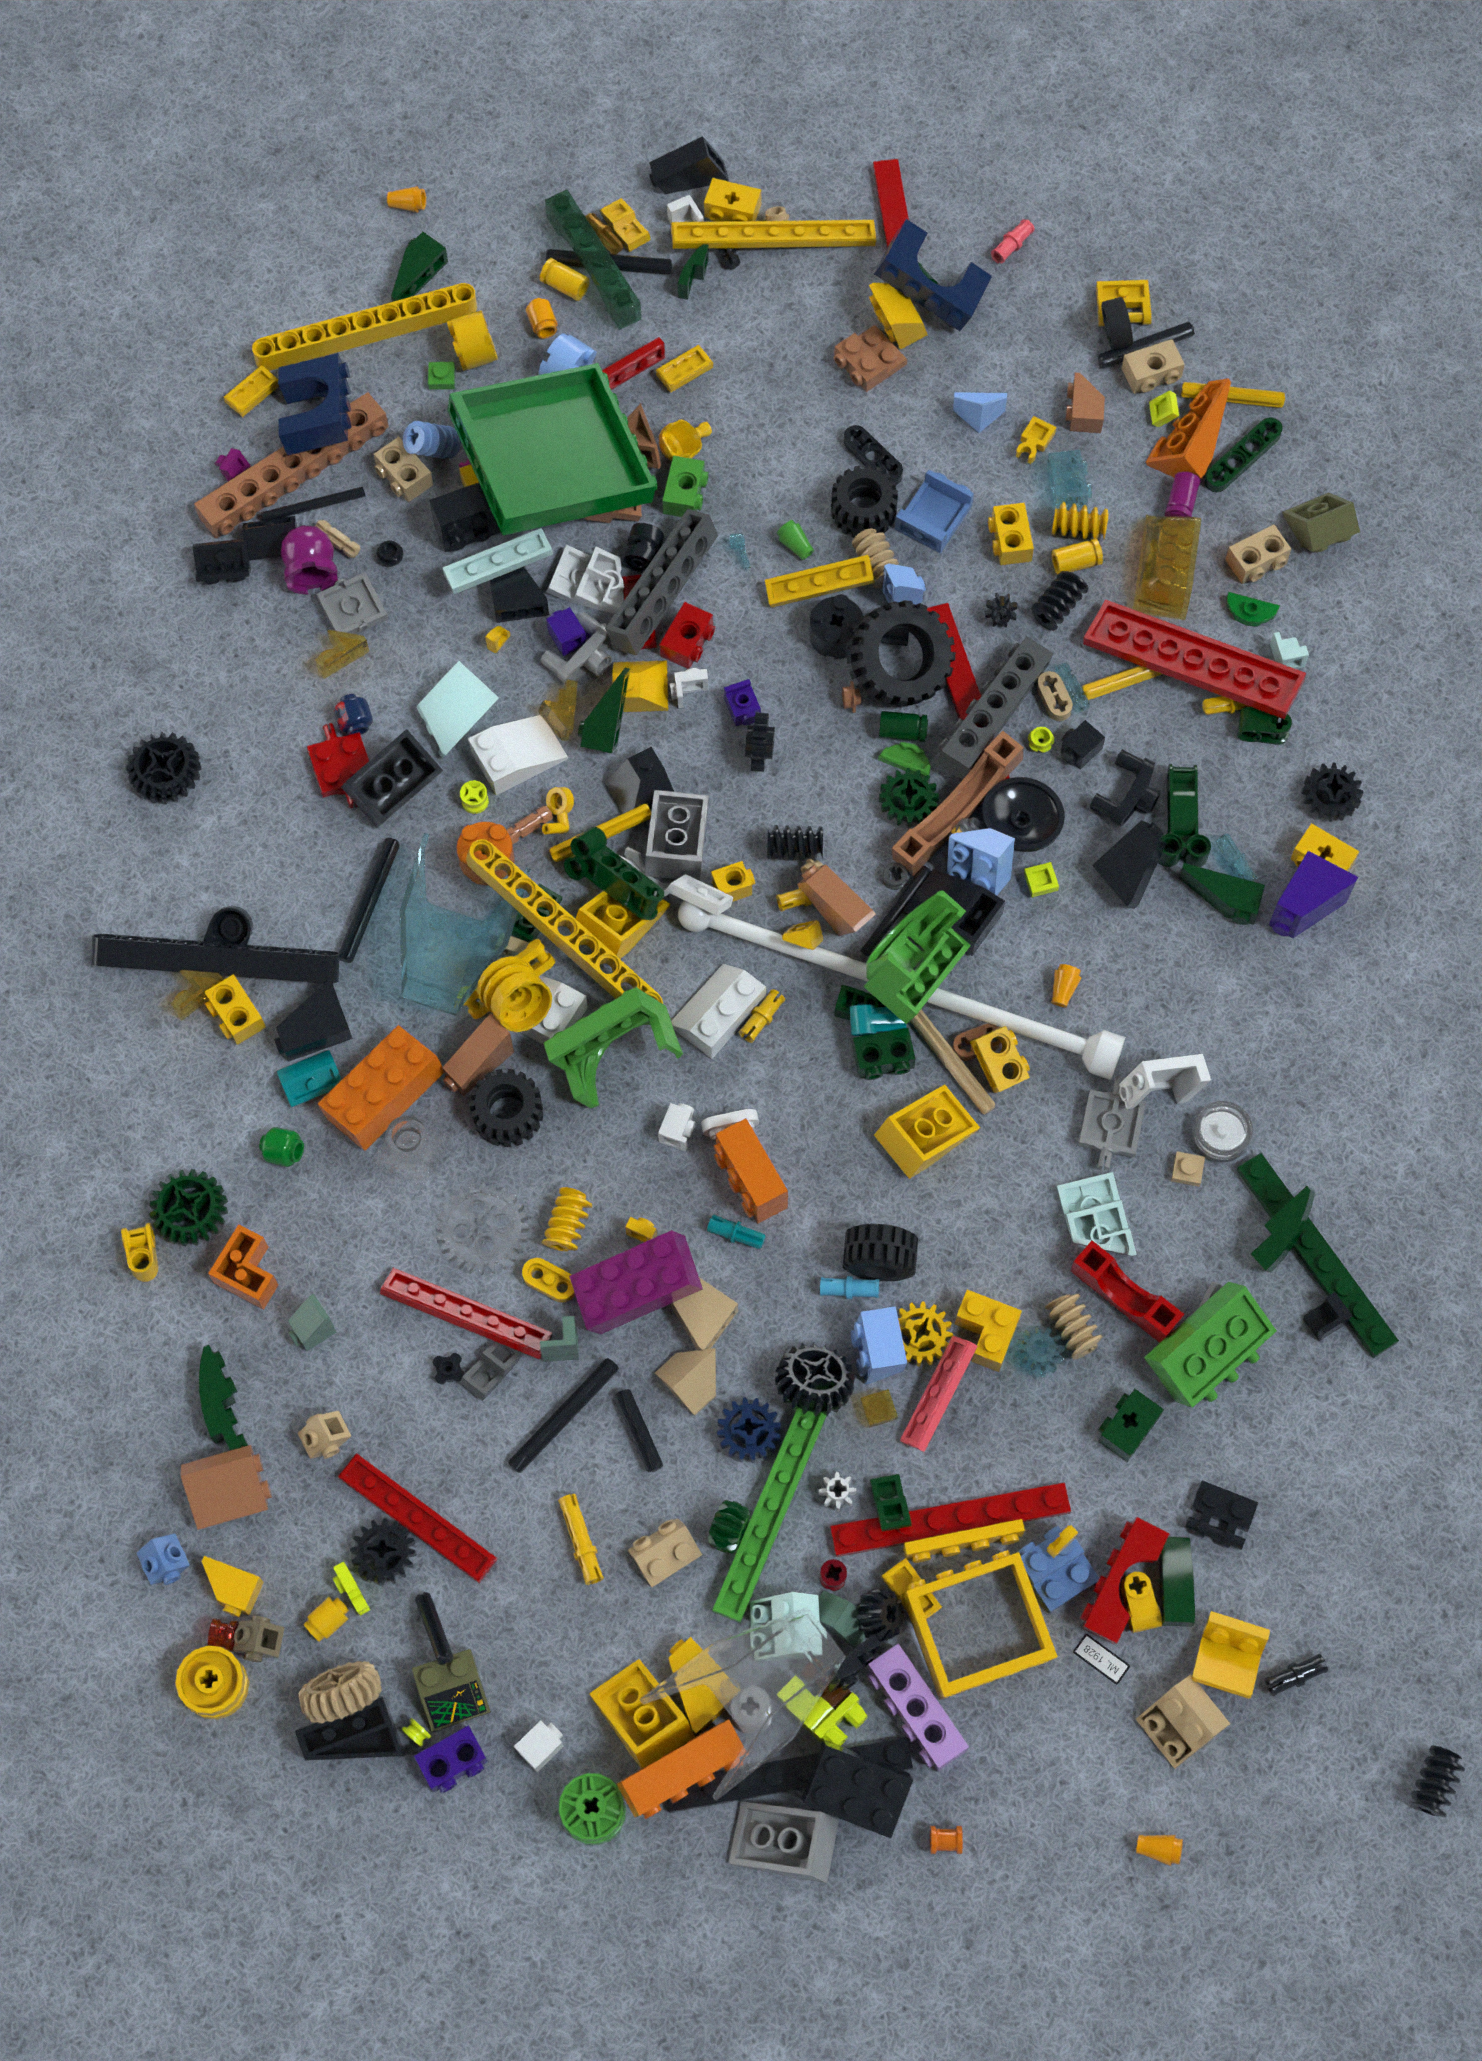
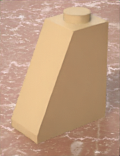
[670,1277,738,1350]

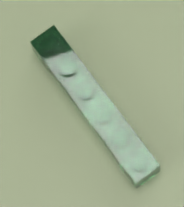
[545,189,642,330]

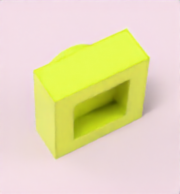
[1149,390,1179,427]
[1024,862,1059,897]

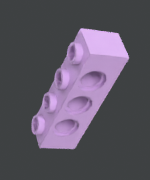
[866,1644,969,1772]

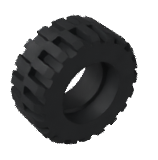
[846,600,956,708]

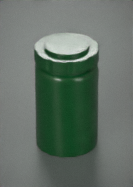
[879,711,928,742]

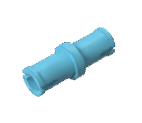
[820,1276,879,1299]

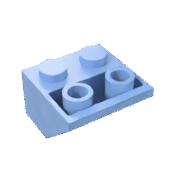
[946,828,1015,895]
[851,1307,907,1384]

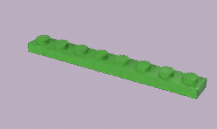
[712,1408,827,1624]

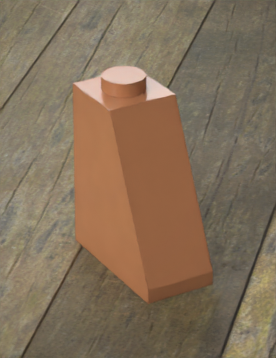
[797,864,876,936]
[442,1014,514,1096]

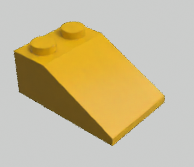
[575,891,670,959]
[874,1084,980,1179]
[589,1659,695,1769]

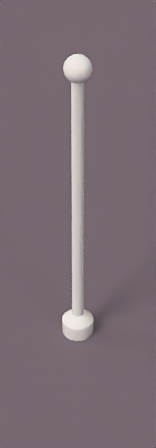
[678,900,1126,1080]

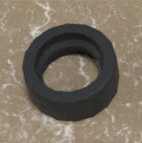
[1101,297,1133,351]

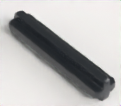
[615,1389,663,1473]
[415,1592,454,1665]

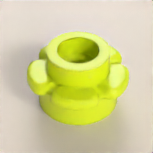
[1028,727,1055,753]

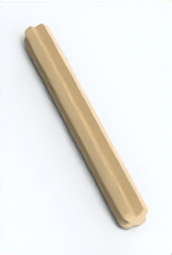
[910,1009,995,1114]

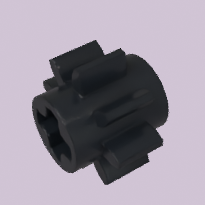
[985,593,1018,628]

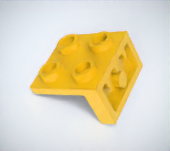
[1192,1611,1270,1699]

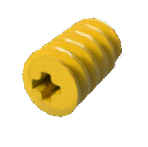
[1051,502,1109,540]
[541,1187,592,1252]

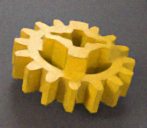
[898,1301,953,1367]

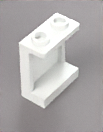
[1119,1054,1211,1110]

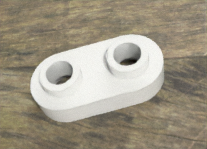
[701,1109,759,1140]

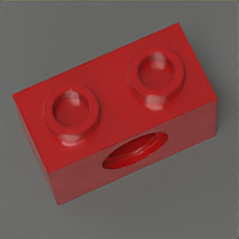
[660,602,716,669]

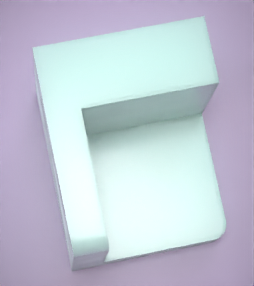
[1270,632,1309,669]

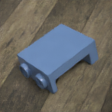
[895,470,974,554]

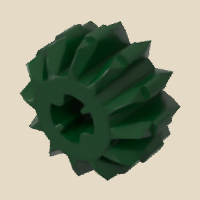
[708,1500,750,1554]

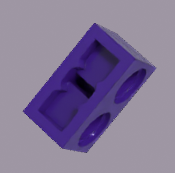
[414,1725,488,1794]

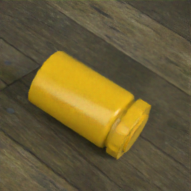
[539,258,590,301]
[1051,539,1103,575]

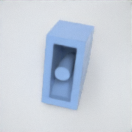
[882,564,926,605]

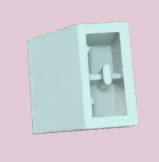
[750,1592,821,1663]

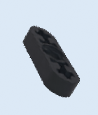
[844,425,903,485]

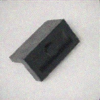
[242,516,297,560]

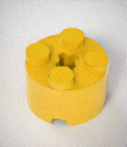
[447,310,498,371]

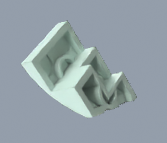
[1056,1172,1137,1256]

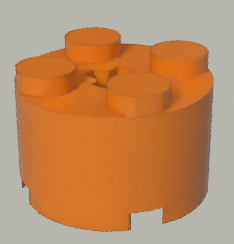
[457,822,515,885]

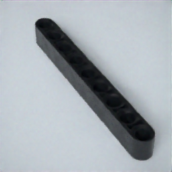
[91,934,340,983]

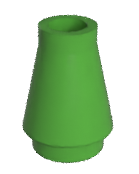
[777,520,814,560]

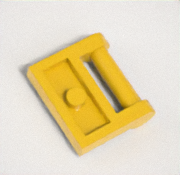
[1096,280,1151,326]

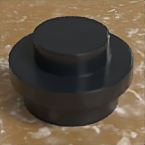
[377,540,404,567]

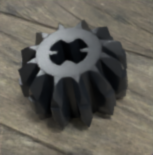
[855,1588,904,1641]

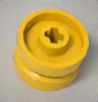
[175,1646,249,1720]

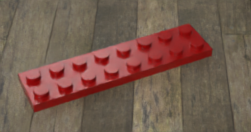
[1083,599,1306,719]

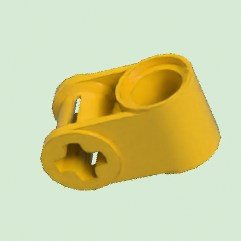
[121,1223,159,1282]
[1120,1572,1162,1633]

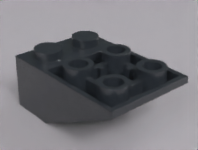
[903,869,1005,956]

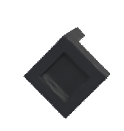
[1303,1292,1352,1341]

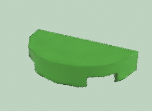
[878,742,931,778]

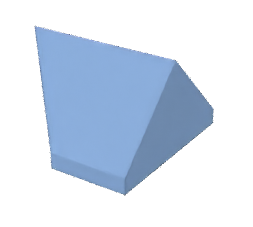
[953,392,1007,433]

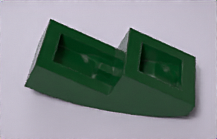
[677,244,709,300]
[870,1474,912,1532]

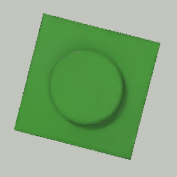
[428,362,455,390]

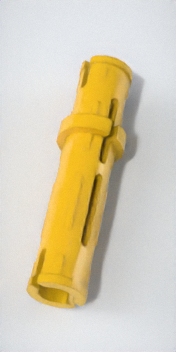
[558,1494,604,1585]

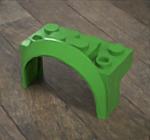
[864,890,971,1024]
[544,987,683,1108]

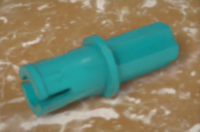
[707,1214,766,1249]

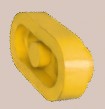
[522,1258,575,1302]

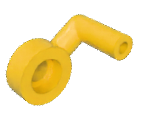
[542,787,574,835]

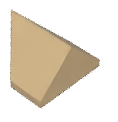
[655,1348,716,1416]

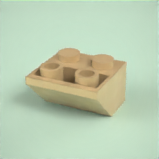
[1136,1675,1230,1769]

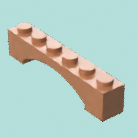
[892,731,1024,876]

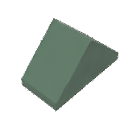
[818,1590,865,1648]

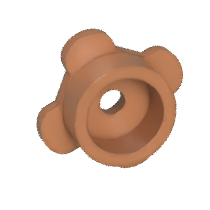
[842,681,861,713]

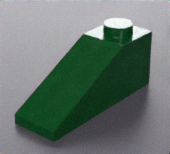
[391,231,448,302]
[578,667,630,753]
[1179,863,1265,925]

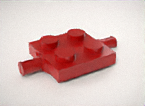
[307,723,369,808]

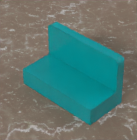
[277,1050,342,1107]

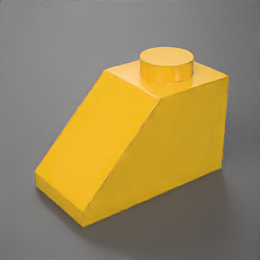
[202,1556,264,1617]

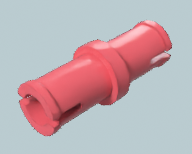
[991,219,1035,264]

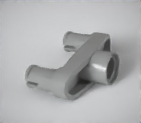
[541,612,612,685]

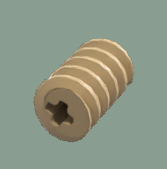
[852,529,899,589]
[1045,1294,1103,1360]

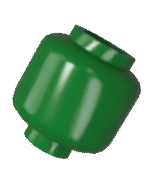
[259,1127,304,1167]

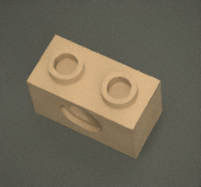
[1122,339,1185,394]

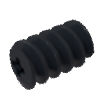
[1031,571,1089,631]
[767,825,823,861]
[1409,1745,1465,1817]

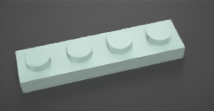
[443,528,553,594]

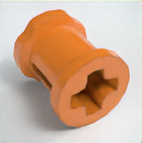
[930,1826,963,1854]

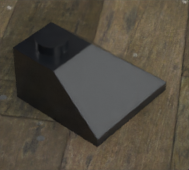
[604,747,674,828]

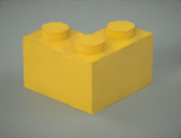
[955,1289,1022,1372]

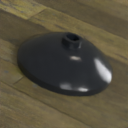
[982,777,1065,852]

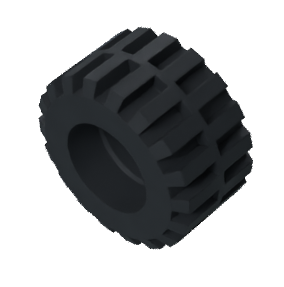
[831,465,898,538]
[469,1069,543,1147]
[842,1224,918,1281]

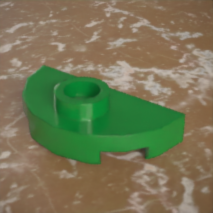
[1226,592,1280,627]

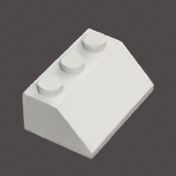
[671,964,766,1059]

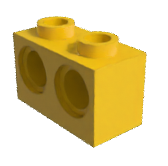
[988,502,1034,565]
[204,974,266,1045]
[970,1026,1030,1093]

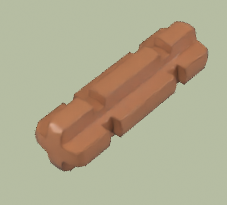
[506,805,553,845]

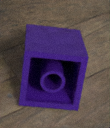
[1269,851,1358,938]

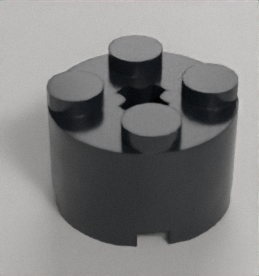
[809,594,863,659]

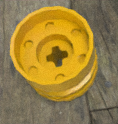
[477,956,552,1032]

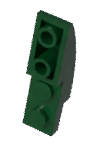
[199,1345,249,1451]

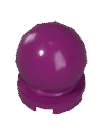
[281,525,338,595]

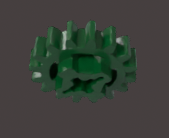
[879,768,939,828]

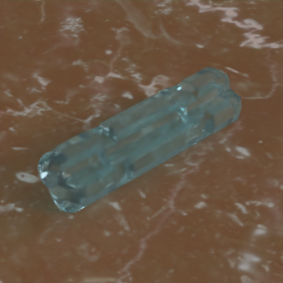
[1055,663,1090,713]

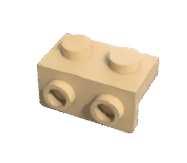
[628,1518,702,1587]

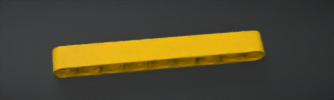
[252,283,477,371]
[466,839,663,1004]

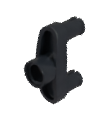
[1090,749,1161,826]

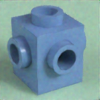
[137,1534,190,1585]

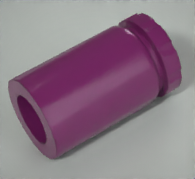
[1165,472,1200,524]

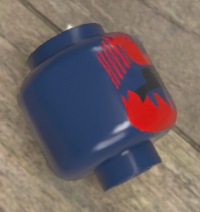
[334,694,373,735]

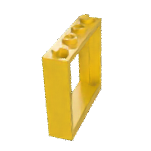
[902,1550,1058,1700]

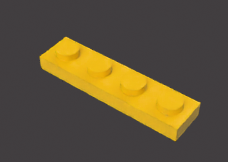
[765,555,875,608]
[903,1519,1025,1563]

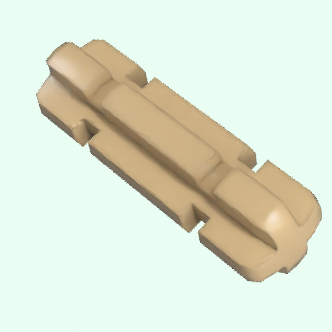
[315,520,361,558]

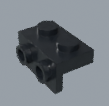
[192,538,251,585]

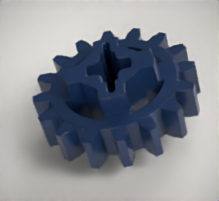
[717,1397,781,1463]

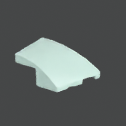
[417,661,499,758]

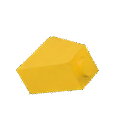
[668,1637,740,1736]

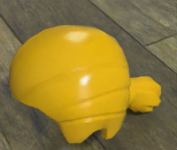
[659,419,712,461]

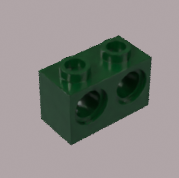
[852,1028,916,1080]

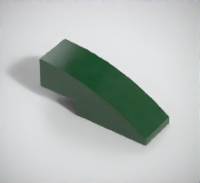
[1250,1186,1315,1273]
[1159,1537,1196,1627]

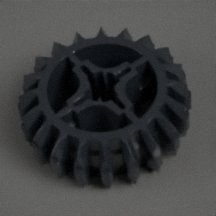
[126,731,202,805]
[775,1342,855,1417]

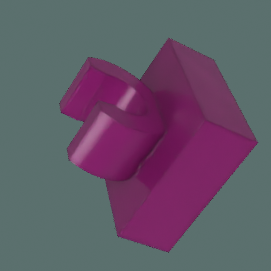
[215,448,251,482]

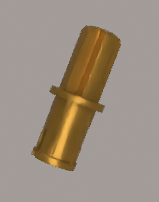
[582,213,623,255]

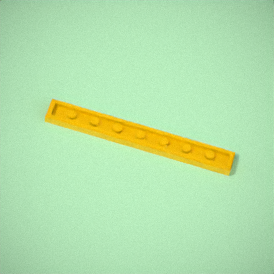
[671,220,876,249]

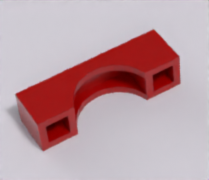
[1070,1240,1184,1343]
[1080,1517,1170,1645]

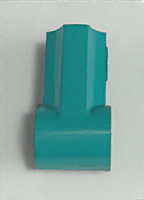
[850,1005,907,1036]

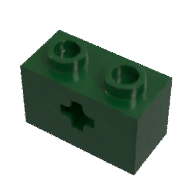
[1098,1389,1164,1462]

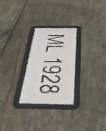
[1073,1634,1130,1685]

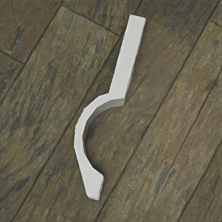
[619,847,733,916]

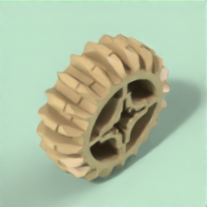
[298,1661,382,1723]

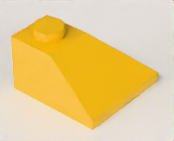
[612,661,668,712]

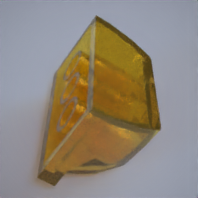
[1133,515,1201,620]

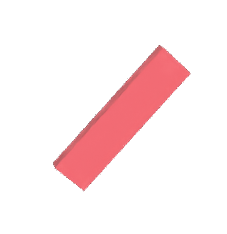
[900,1335,978,1452]

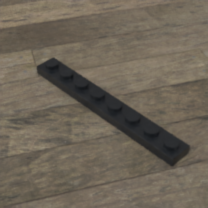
[668,1737,913,1813]

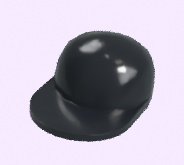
[203,905,253,945]

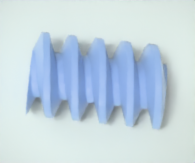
[403,421,461,459]

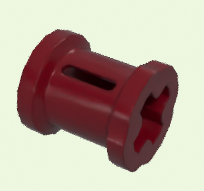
[820,1559,847,1592]

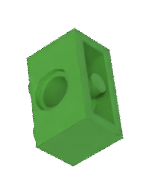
[662,456,709,517]

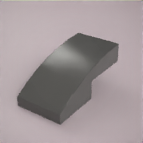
[460,1341,523,1401]

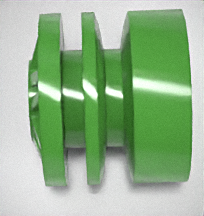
[559,1773,626,1845]

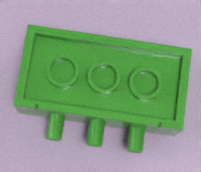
[1144,1282,1277,1408]

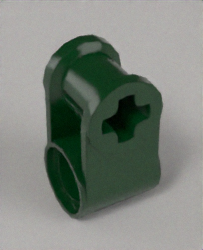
[1237,707,1292,745]

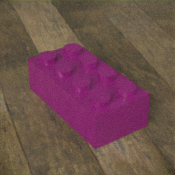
[569,1230,703,1334]

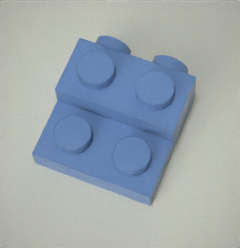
[1018,1526,1099,1613]

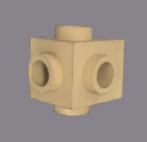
[298,1411,351,1459]

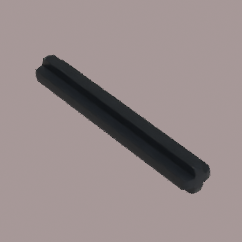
[1097,322,1195,369]

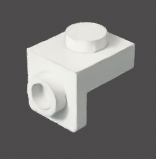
[670,668,708,708]

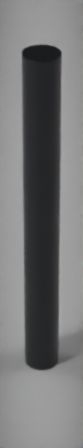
[260,486,366,520]
[860,866,932,957]

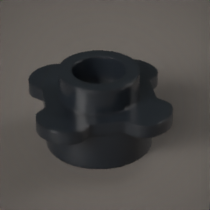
[433,1353,464,1384]

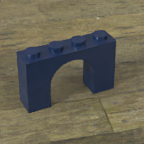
[874,218,992,331]
[278,353,351,456]

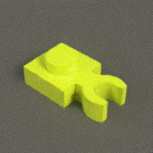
[332,1561,370,1616]

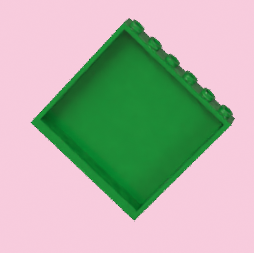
[447,363,657,536]

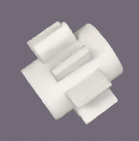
[819,1472,856,1512]

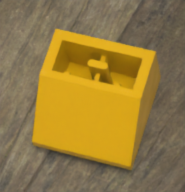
[869,283,928,349]

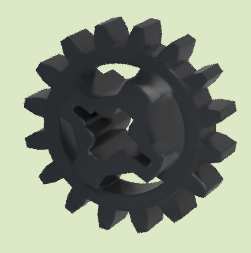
[745,712,775,772]
[1301,763,1364,822]
[350,1518,417,1586]

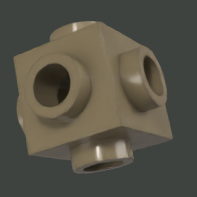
[233,1616,285,1662]

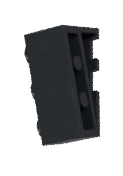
[295,1697,405,1761]

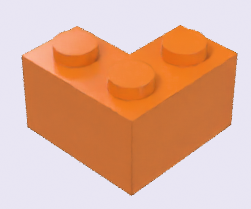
[208,1224,278,1310]

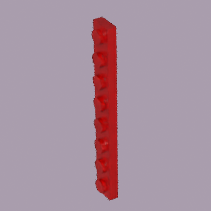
[830,1482,1071,1557]

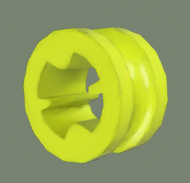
[401,1718,432,1748]

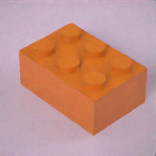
[713,1118,788,1224]

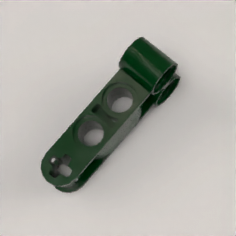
[1158,764,1211,867]
[564,827,664,920]

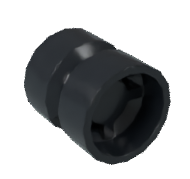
[622,523,665,573]

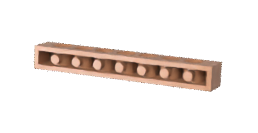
[194,392,389,539]

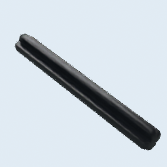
[546,249,672,274]
[339,837,400,963]
[508,1358,619,1473]

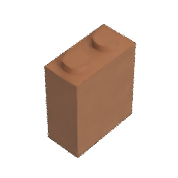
[181,1445,272,1530]

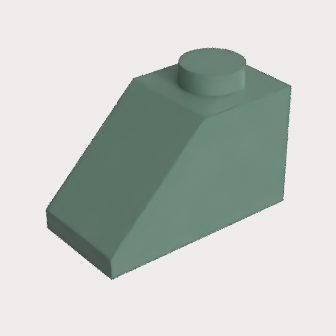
[288,1294,337,1351]

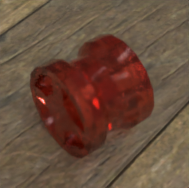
[208,1618,239,1652]

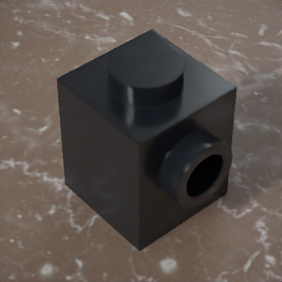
[1061,720,1105,770]

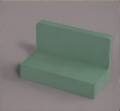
[540,1316,579,1362]

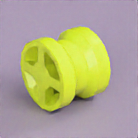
[460,780,489,814]

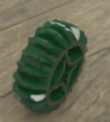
[149,1169,228,1247]

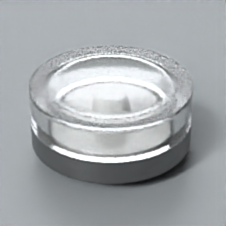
[1192,1101,1253,1162]

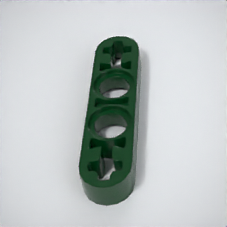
[1205,417,1283,493]

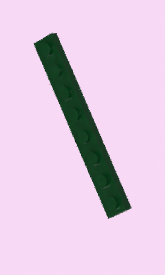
[1236,1153,1399,1359]

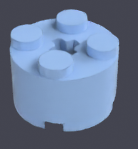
[539,333,597,375]

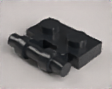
[1185,1480,1259,1550]

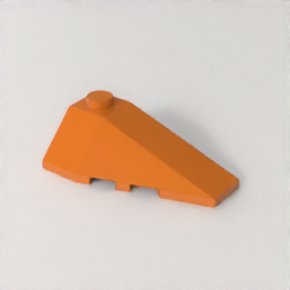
[1145,378,1231,479]

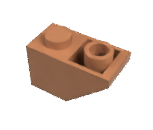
[1065,372,1105,433]

